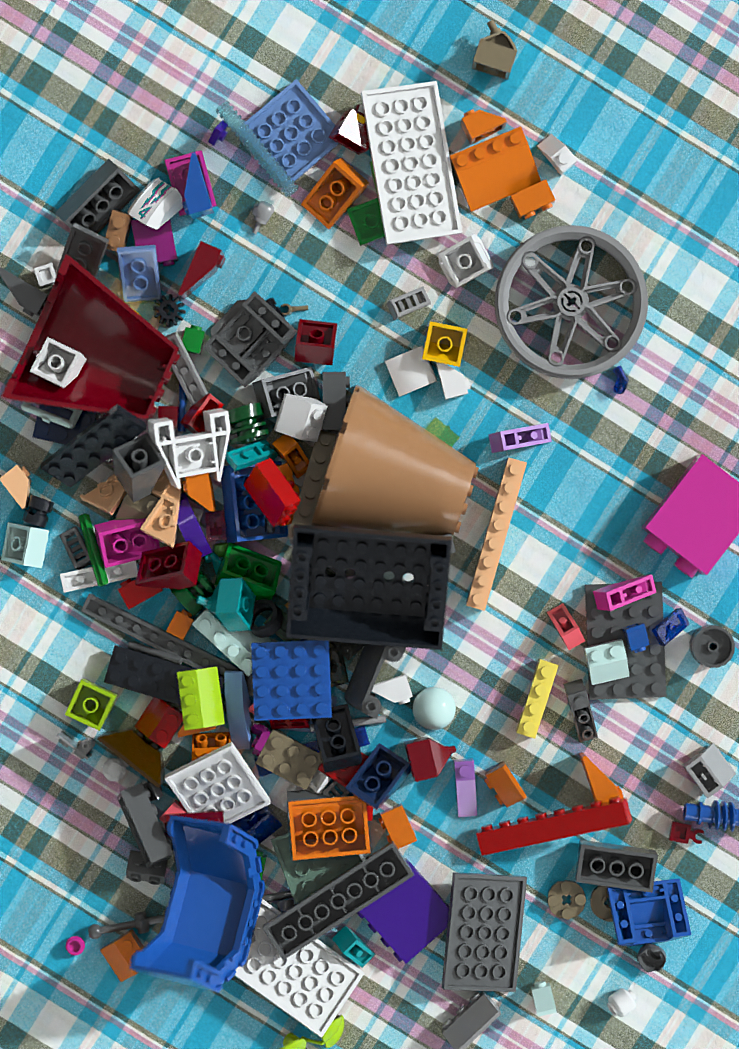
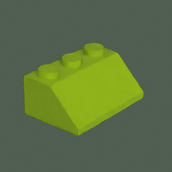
[177,666,225,730]

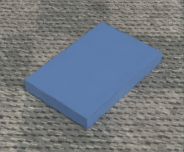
[117,245,162,302]

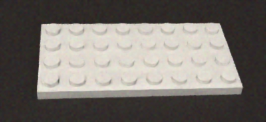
[361,81,462,245]
[234,899,364,1038]

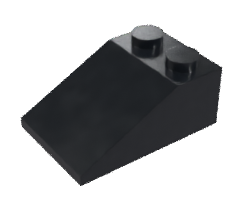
[311,704,362,773]

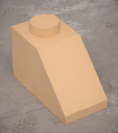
[0,465,31,509]

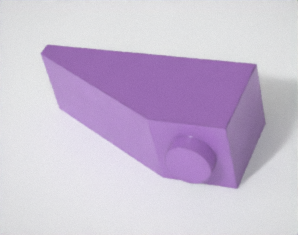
[488,423,552,453]
[454,758,477,817]

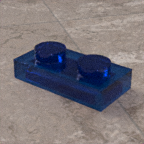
[652,608,690,646]

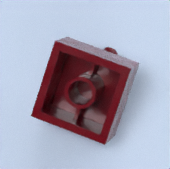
[404,736,456,782]

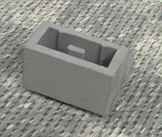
[682,743,736,798]

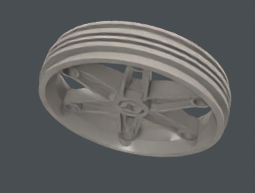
[494,225,648,379]

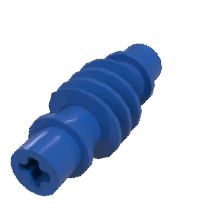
[683,800,739,832]

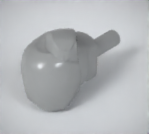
[252,201,274,234]

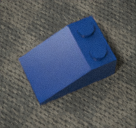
[182,152,214,220]

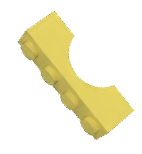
[516,658,559,739]

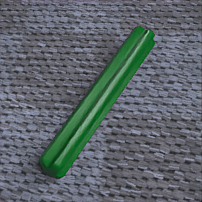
[78,514,108,586]

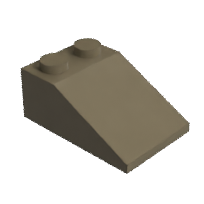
[115,494,160,520]

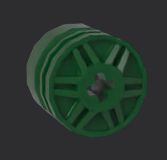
[228,402,269,445]
[170,569,216,616]

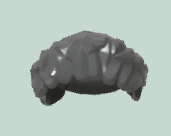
[637,944,666,972]

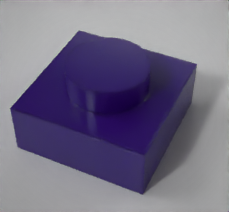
[208,120,229,146]

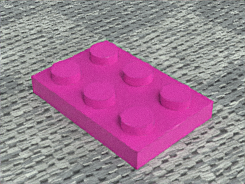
[165,150,217,216]

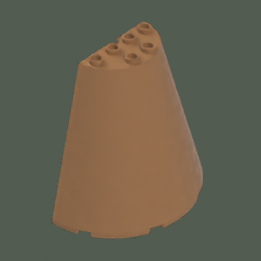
[311,385,479,536]

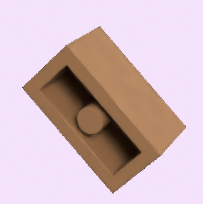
[105,210,133,252]

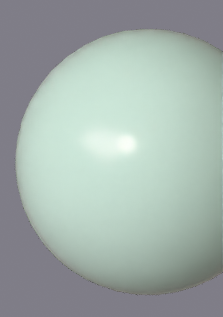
[413,687,456,730]

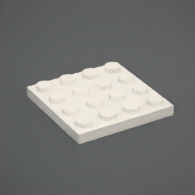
[165,742,271,824]

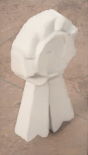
[103,758,129,782]

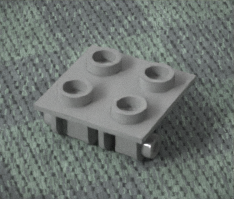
[57,731,95,759]

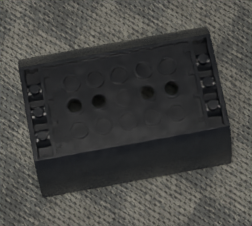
[286,524,452,650]

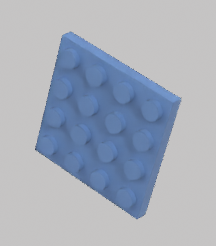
[238,79,339,188]

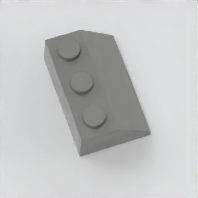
[442,991,501,1049]

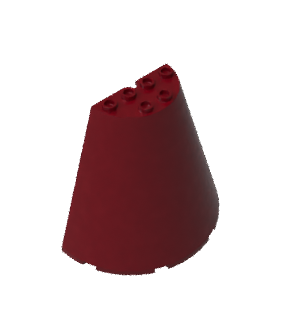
[1,255,180,419]

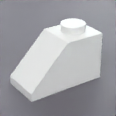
[537,134,577,175]
[436,362,471,400]
[372,674,413,705]

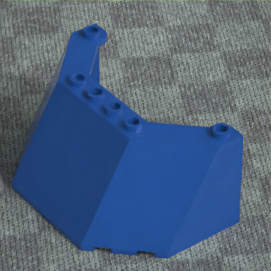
[130,815,265,992]

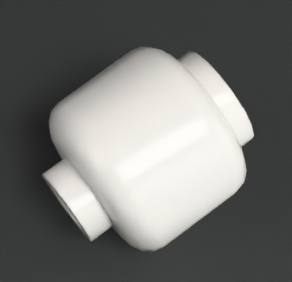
[607,988,636,1017]

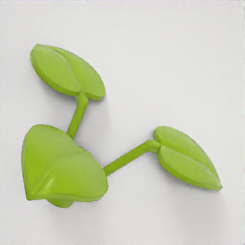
[280,1015,344,1049]

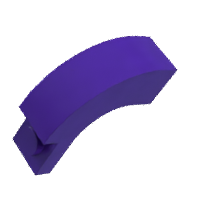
[177,492,212,557]

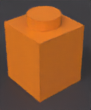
[166,609,195,640]

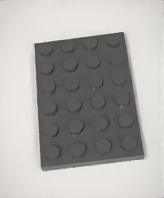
[585,582,666,700]
[441,872,527,992]

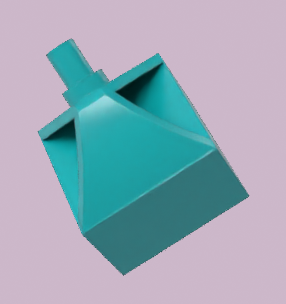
[196,578,256,632]

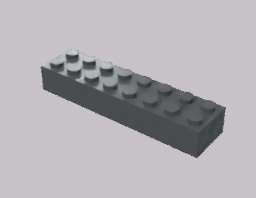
[262,841,414,960]

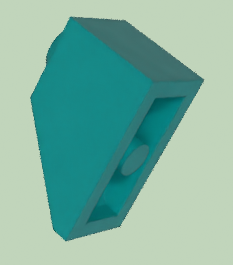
[332,925,376,968]

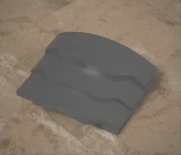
[203,291,297,387]

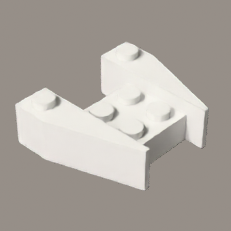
[147,408,230,489]

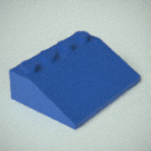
[221,461,289,543]

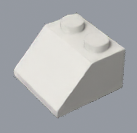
[30,337,86,388]
[274,394,328,442]

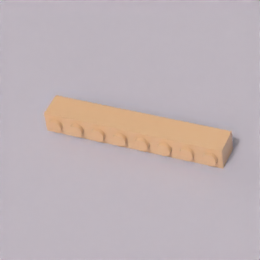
[466,457,527,611]

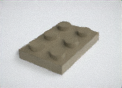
[255,729,321,790]

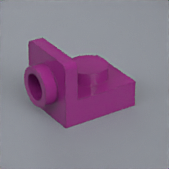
[250,724,271,757]

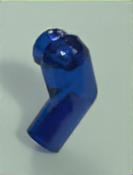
[613,365,629,394]

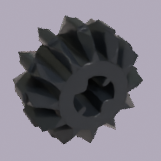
[153,294,186,327]

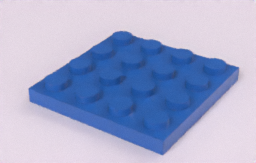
[251,640,332,721]

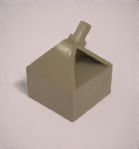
[472,20,517,80]

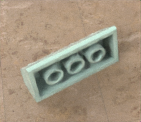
[192,608,274,677]

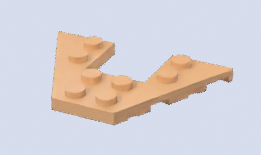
[80,469,183,548]

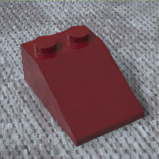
[178,241,226,299]
[135,541,202,589]

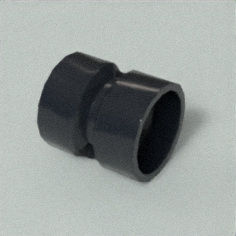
[22,495,54,528]

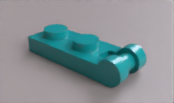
[225,440,278,471]

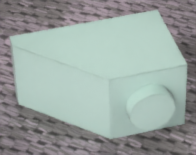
[531,981,557,1017]

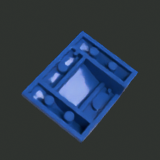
[607,878,692,947]

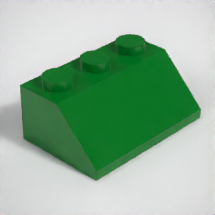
[215,542,282,600]

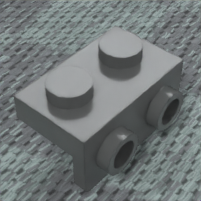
[126,850,168,885]

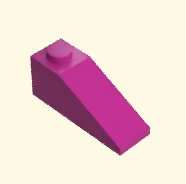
[593,574,657,611]

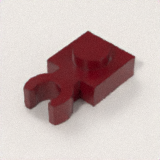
[668,821,704,844]

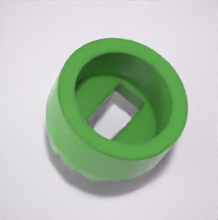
[213,542,228,557]

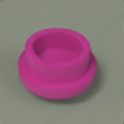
[66,936,85,955]

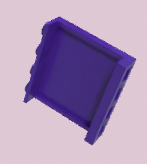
[357,858,449,964]

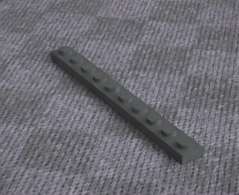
[81,593,253,697]

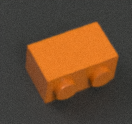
[510,179,555,220]
[379,803,417,849]

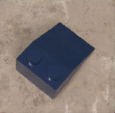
[345,743,411,810]

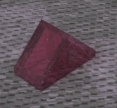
[205,510,227,542]

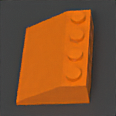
[450,126,541,212]
[288,796,371,860]

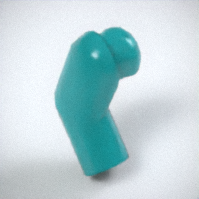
[204,551,221,576]

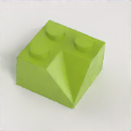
[65,678,118,731]

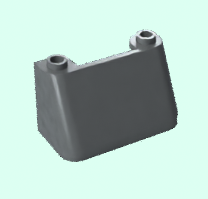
[344,644,406,719]

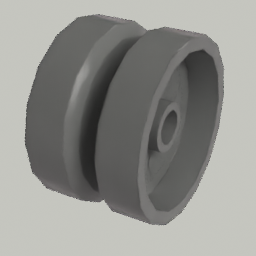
[689,625,735,668]

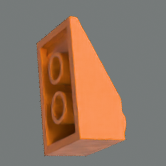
[301,158,370,229]
[579,752,624,803]

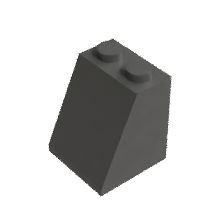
[113,433,166,503]

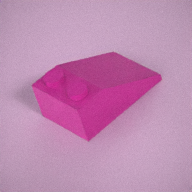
[94,518,160,568]

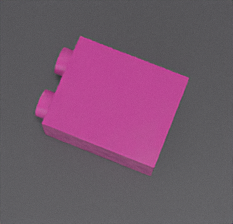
[641,454,739,578]

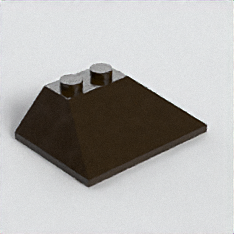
[97,728,165,788]

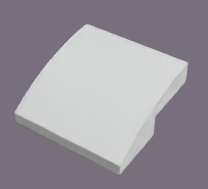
[385,346,437,397]

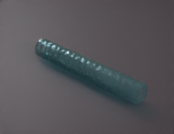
[216,101,299,197]

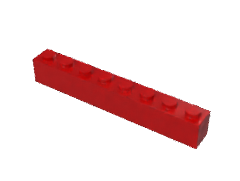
[476,796,632,856]

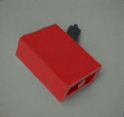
[244,458,301,534]

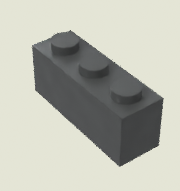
[323,372,350,431]

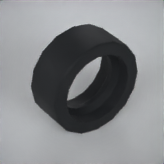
[250,599,283,638]

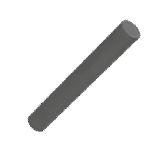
[128,641,183,665]

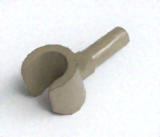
[281,304,308,316]

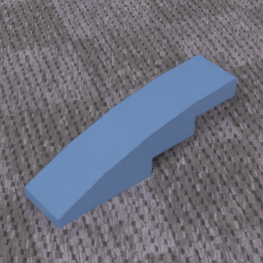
[224,671,253,749]

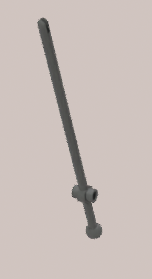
[88,890,293,939]

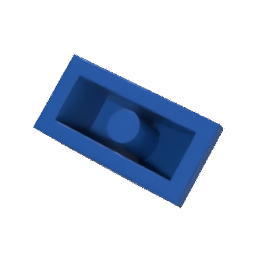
[622,622,650,653]

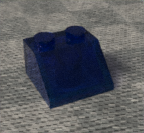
[232,805,283,845]

